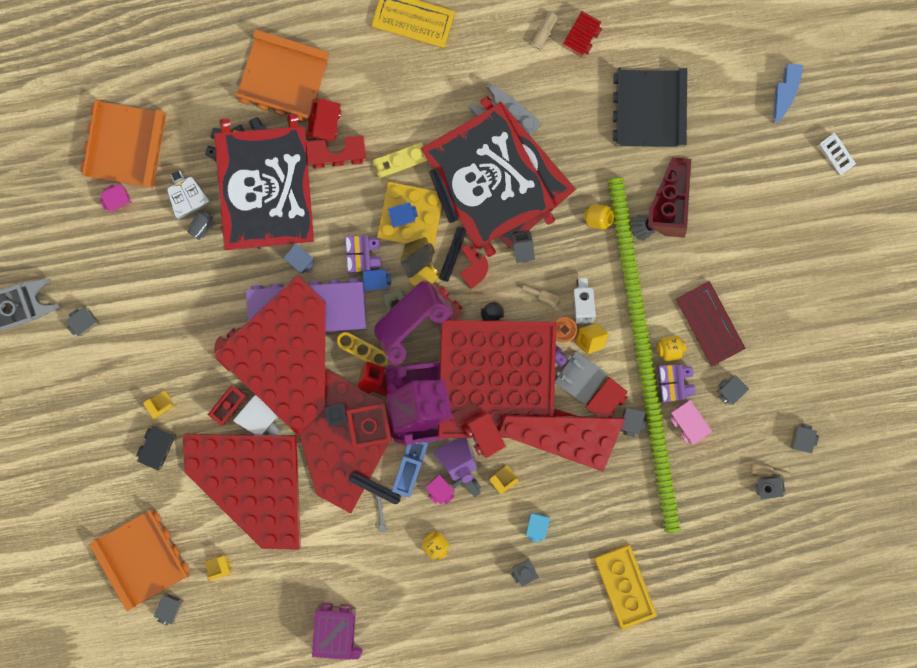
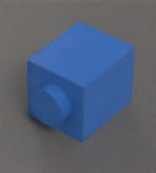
[388,202,418,228]
[363,269,391,291]

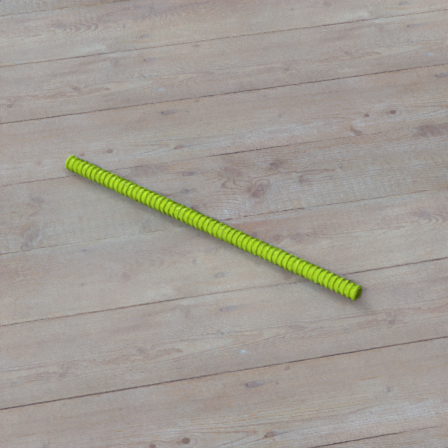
[607,177,681,533]

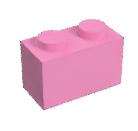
[669,400,712,445]

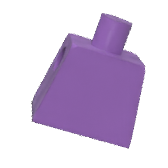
[433,438,477,483]

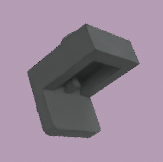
[452,478,481,498]

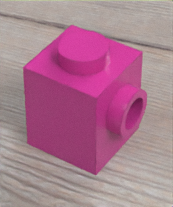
[100,184,133,213]
[425,474,455,505]

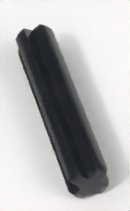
[429,168,458,223]
[439,227,466,282]
[349,472,401,504]

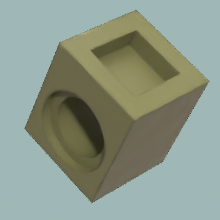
[383,289,404,312]

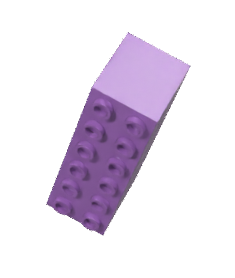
[246,279,367,332]

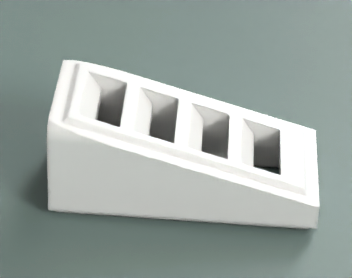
[817,133,856,176]

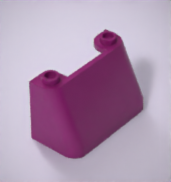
[374,280,453,367]
[386,361,449,445]

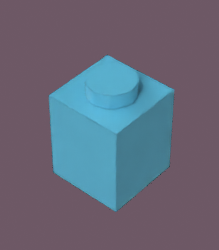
[525,512,550,543]

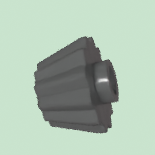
[630,215,655,241]

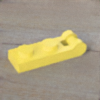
[372,142,427,179]

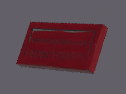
[675,281,746,367]

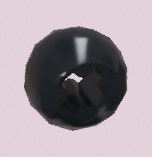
[480,301,504,321]

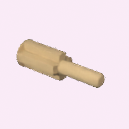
[522,285,560,306]
[751,463,790,478]

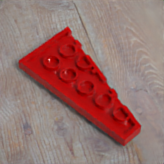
[498,415,625,472]

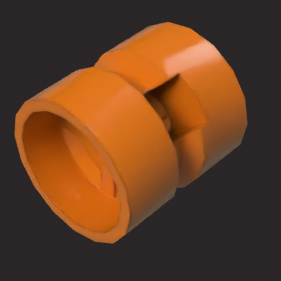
[554,317,577,342]

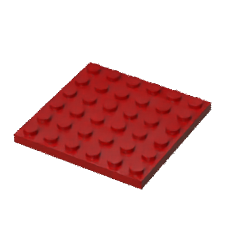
[437,320,557,438]

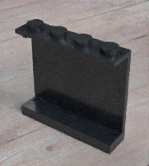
[612,67,687,147]

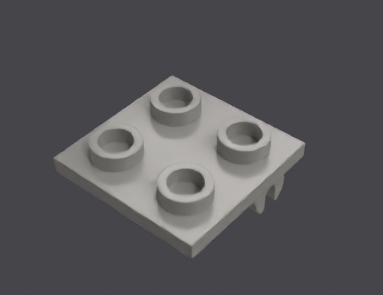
[555,352,608,405]

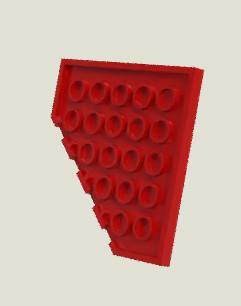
[215,274,326,435]
[299,369,391,513]
[183,433,301,550]

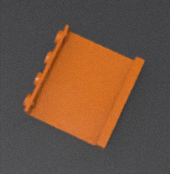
[234,29,330,122]
[80,99,167,188]
[89,509,190,611]

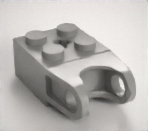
[468,83,541,136]
[0,278,60,331]

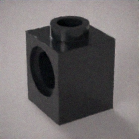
[324,403,348,426]

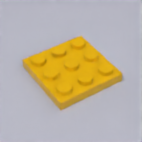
[377,182,442,250]

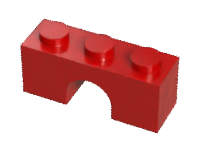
[306,136,367,169]

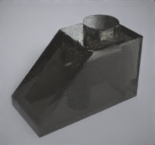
[401,237,435,278]

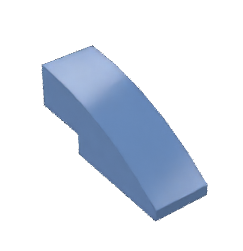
[773,64,803,123]
[392,442,429,498]

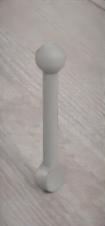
[375,495,386,532]

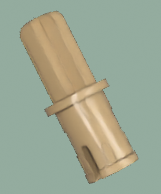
[531,12,558,50]

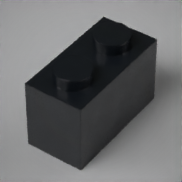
[136,425,177,471]

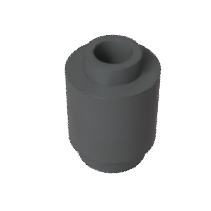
[187,211,214,241]

